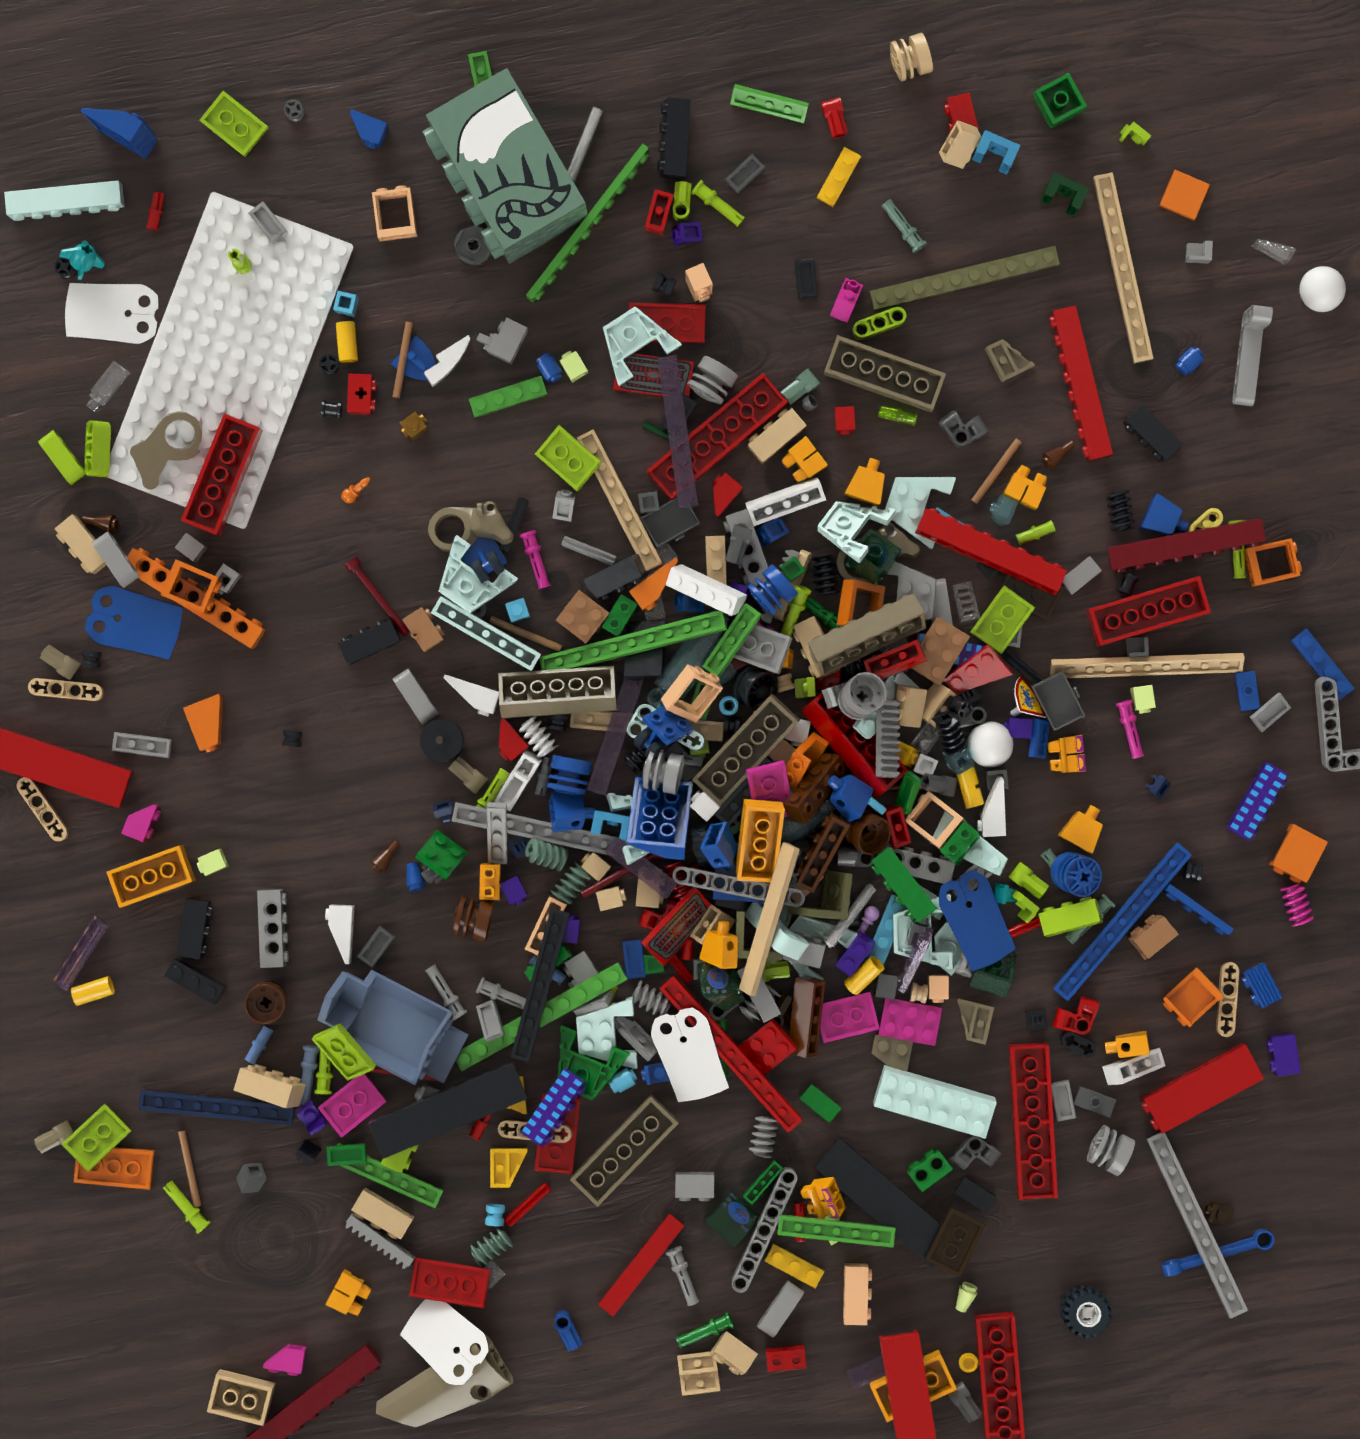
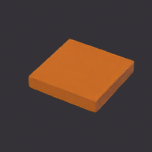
[1159,170,1210,221]

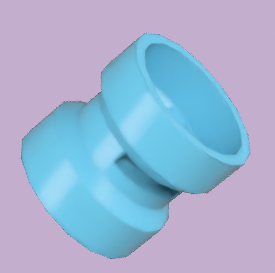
[485,1204,505,1226]

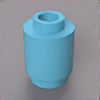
[719,696,738,716]
[608,1067,638,1093]

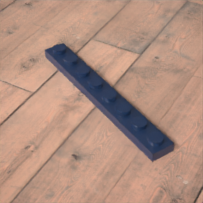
[139,1090,295,1125]

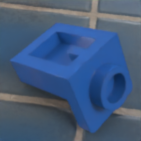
[755,517,789,547]
[674,592,705,613]
[641,1062,670,1085]

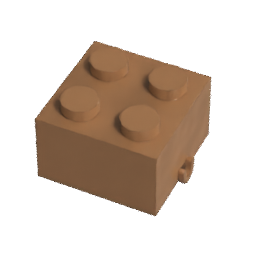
[556,590,610,644]
[402,607,445,652]
[1128,914,1179,960]

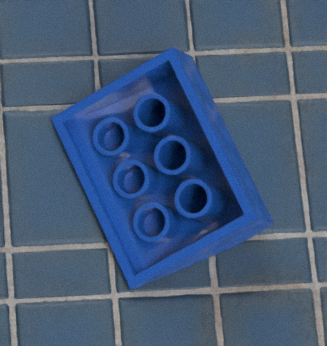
[81,108,157,159]
[626,777,693,860]

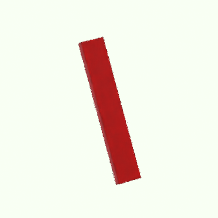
[598,1213,685,1316]

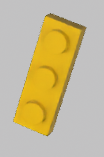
[817,147,861,207]
[764,1243,825,1289]

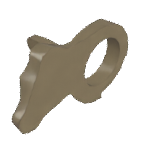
[130,411,202,490]
[428,501,514,552]
[835,523,920,584]

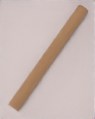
[392,322,413,398]
[971,438,1022,504]
[489,616,562,652]
[178,1130,201,1207]

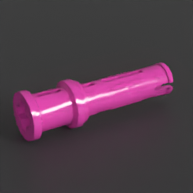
[519,530,551,589]
[1116,699,1144,759]

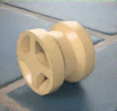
[777,673,795,693]
[910,982,928,1004]

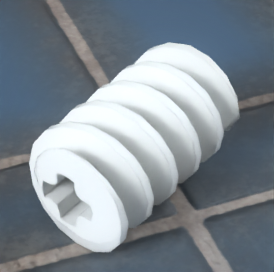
[519,716,559,758]

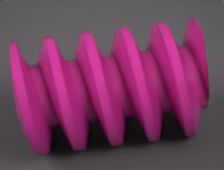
[1280,884,1314,926]

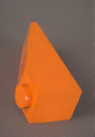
[629,557,678,611]

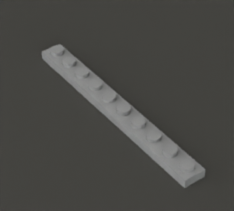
[451,802,627,859]
[1146,1132,1248,1319]

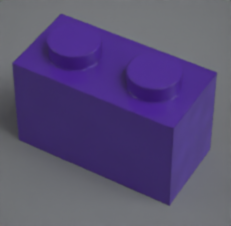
[835,930,875,977]
[1266,1033,1301,1076]

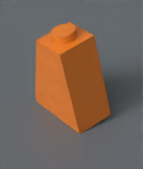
[183,694,223,753]

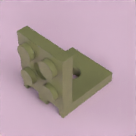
[787,870,852,920]
[735,910,782,963]

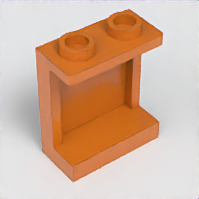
[786,732,829,789]
[1269,824,1328,884]
[1163,967,1224,1027]

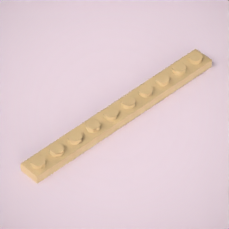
[1093,172,1153,364]
[1050,653,1245,678]

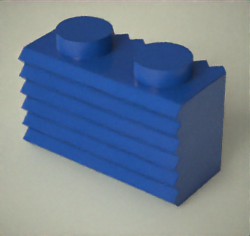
[1241,962,1283,1008]

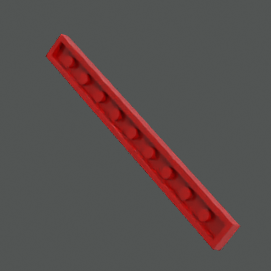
[659,975,803,1132]

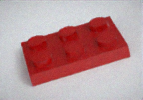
[739,1018,798,1075]

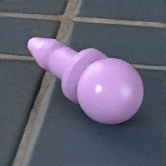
[857,906,879,933]

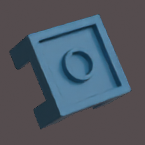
[972,130,1020,175]
[591,810,630,840]

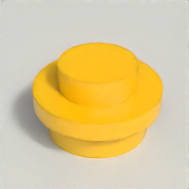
[959,1353,978,1373]

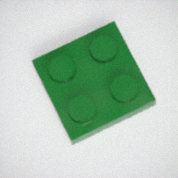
[415,830,468,880]

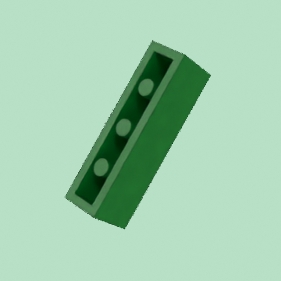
[871,847,937,923]

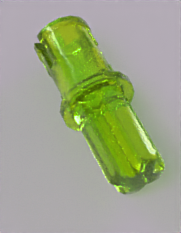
[878,406,917,426]

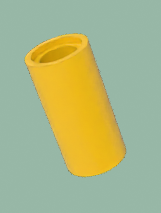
[336,321,358,363]
[956,767,984,809]
[844,956,884,995]
[71,976,115,1006]

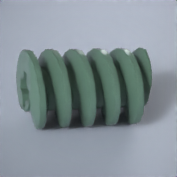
[525,838,568,871]
[550,861,592,904]
[470,1228,514,1268]

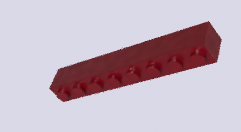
[1107,518,1266,573]
[245,1342,382,1439]

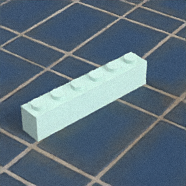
[4,180,125,221]
[431,596,541,671]

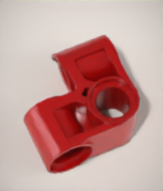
[638,898,678,931]
[1052,996,1100,1035]

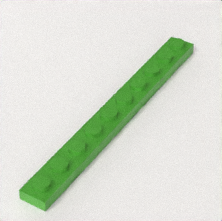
[526,143,650,302]
[539,610,728,670]
[456,962,628,1071]

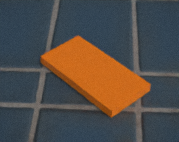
[74,1147,155,1190]

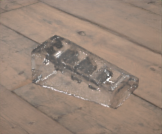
[1253,239,1296,265]
[952,581,980,623]

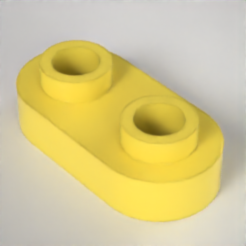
[1188,508,1223,532]

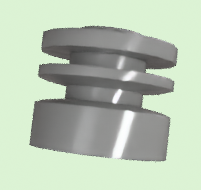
[687,356,738,405]
[837,672,887,720]
[643,751,684,795]
[1087,1125,1135,1176]

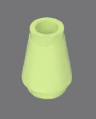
[955,1282,978,1313]

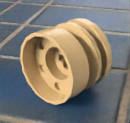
[890,33,933,82]

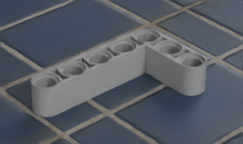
[1232,305,1273,406]
[1315,676,1360,772]

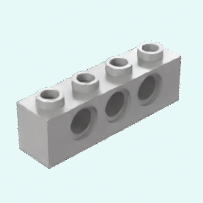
[723,509,768,588]
[876,842,955,884]
[257,889,289,968]

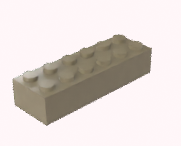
[823,335,946,413]
[808,593,926,677]
[499,666,617,718]
[692,694,800,806]
[570,1094,679,1207]

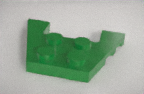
[558,1025,630,1100]

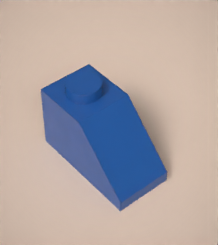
[350,109,389,149]

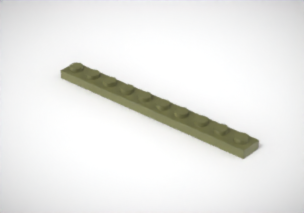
[869,246,1060,311]

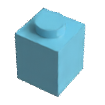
[333,291,359,317]
[505,598,530,623]

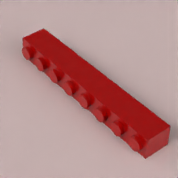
[1049,305,1113,462]
[915,508,1067,595]

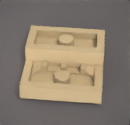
[677,1352,720,1396]

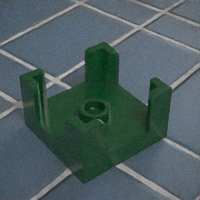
[1040,172,1090,217]

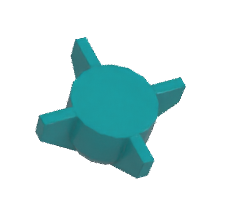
[59,240,105,280]

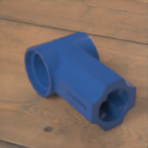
[554,1310,583,1351]

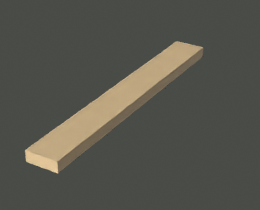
[577,429,663,573]
[570,711,724,742]
[739,842,800,996]

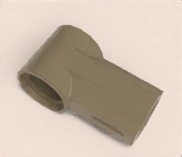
[40,644,81,680]
[448,756,488,794]
[34,1120,74,1154]

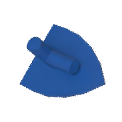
[391,336,436,380]

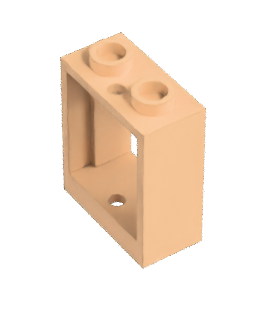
[372,186,418,242]
[661,664,723,723]
[905,791,967,850]

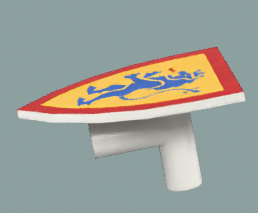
[1011,676,1046,718]

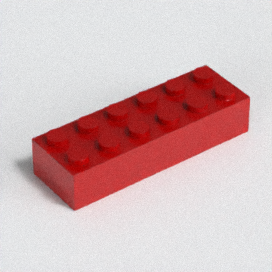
[181,413,263,537]
[1086,576,1211,647]
[801,682,908,799]

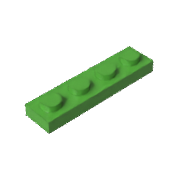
[730,84,809,123]
[469,376,547,418]
[702,603,763,678]

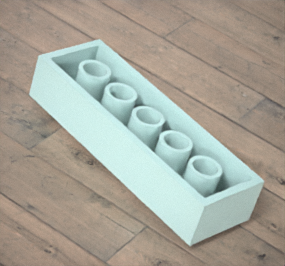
[873,1065,997,1139]

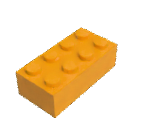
[735,799,785,883]
[107,845,196,908]
[869,1349,957,1422]

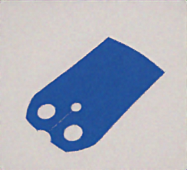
[85,586,183,660]
[939,870,1016,971]

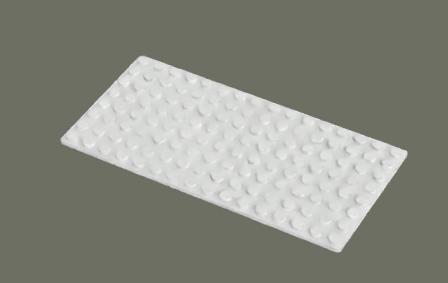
[107,192,353,529]

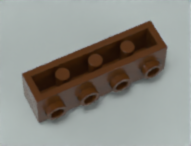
[783,752,847,824]
[795,812,850,893]
[789,976,826,1058]

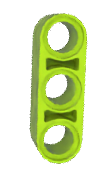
[852,307,907,340]
[85,420,111,477]
[38,430,86,485]

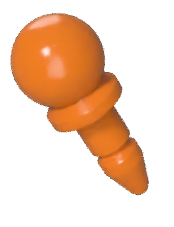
[341,477,370,503]

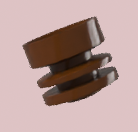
[843,808,891,855]
[453,896,494,943]
[244,981,287,1024]

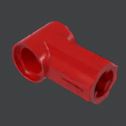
[821,97,848,138]

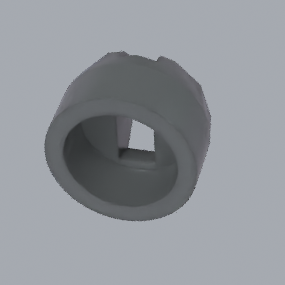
[802,394,818,411]

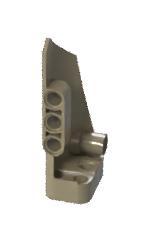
[376,1335,513,1427]

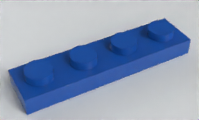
[1290,628,1354,701]
[1163,884,1233,935]

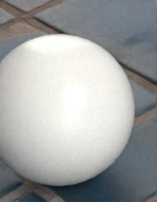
[1299,266,1346,312]
[967,722,1014,768]

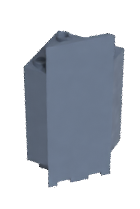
[317,970,468,1085]

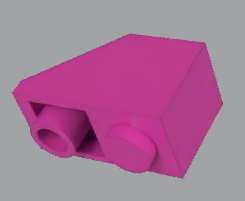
[830,278,863,323]
[121,805,161,842]
[263,1344,307,1376]

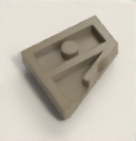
[985,339,1035,382]
[958,998,995,1045]
[871,1034,913,1072]

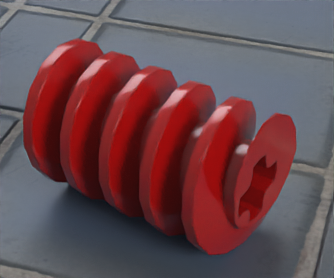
[664,860,692,900]

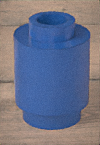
[1175,347,1204,376]
[536,353,563,383]

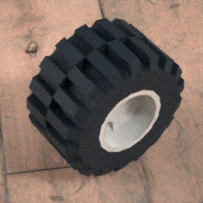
[1060,1285,1112,1338]

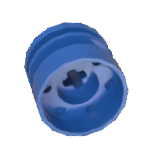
[747,564,798,616]
[547,755,592,795]
[1051,852,1102,897]

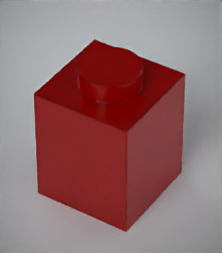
[834,406,855,436]

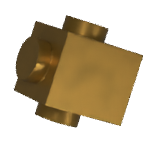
[400,412,429,441]

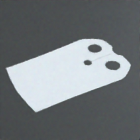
[65,283,158,344]
[651,1008,729,1102]
[400,1299,488,1385]

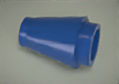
[406,862,425,892]

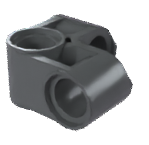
[938,410,989,448]
[837,846,875,867]
[950,1134,1002,1171]

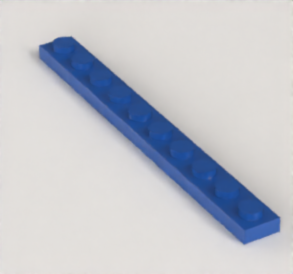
[1052,842,1192,1001]

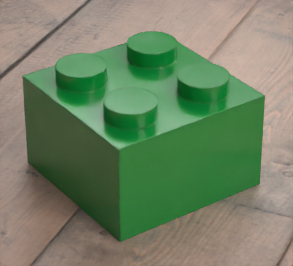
[1032,73,1087,130]

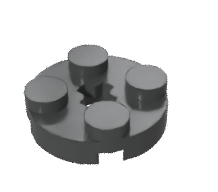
[454,226,491,265]

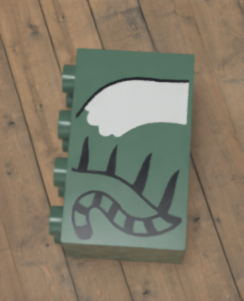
[422,68,588,264]

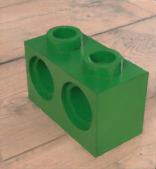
[602,594,638,637]
[940,821,981,866]
[907,1148,953,1192]

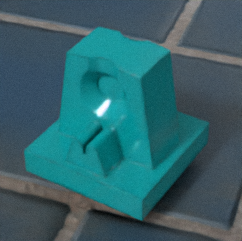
[994,883,1016,904]

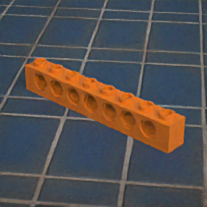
[127,548,266,649]

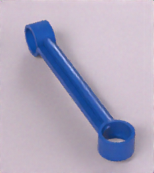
[1161,1229,1274,1277]

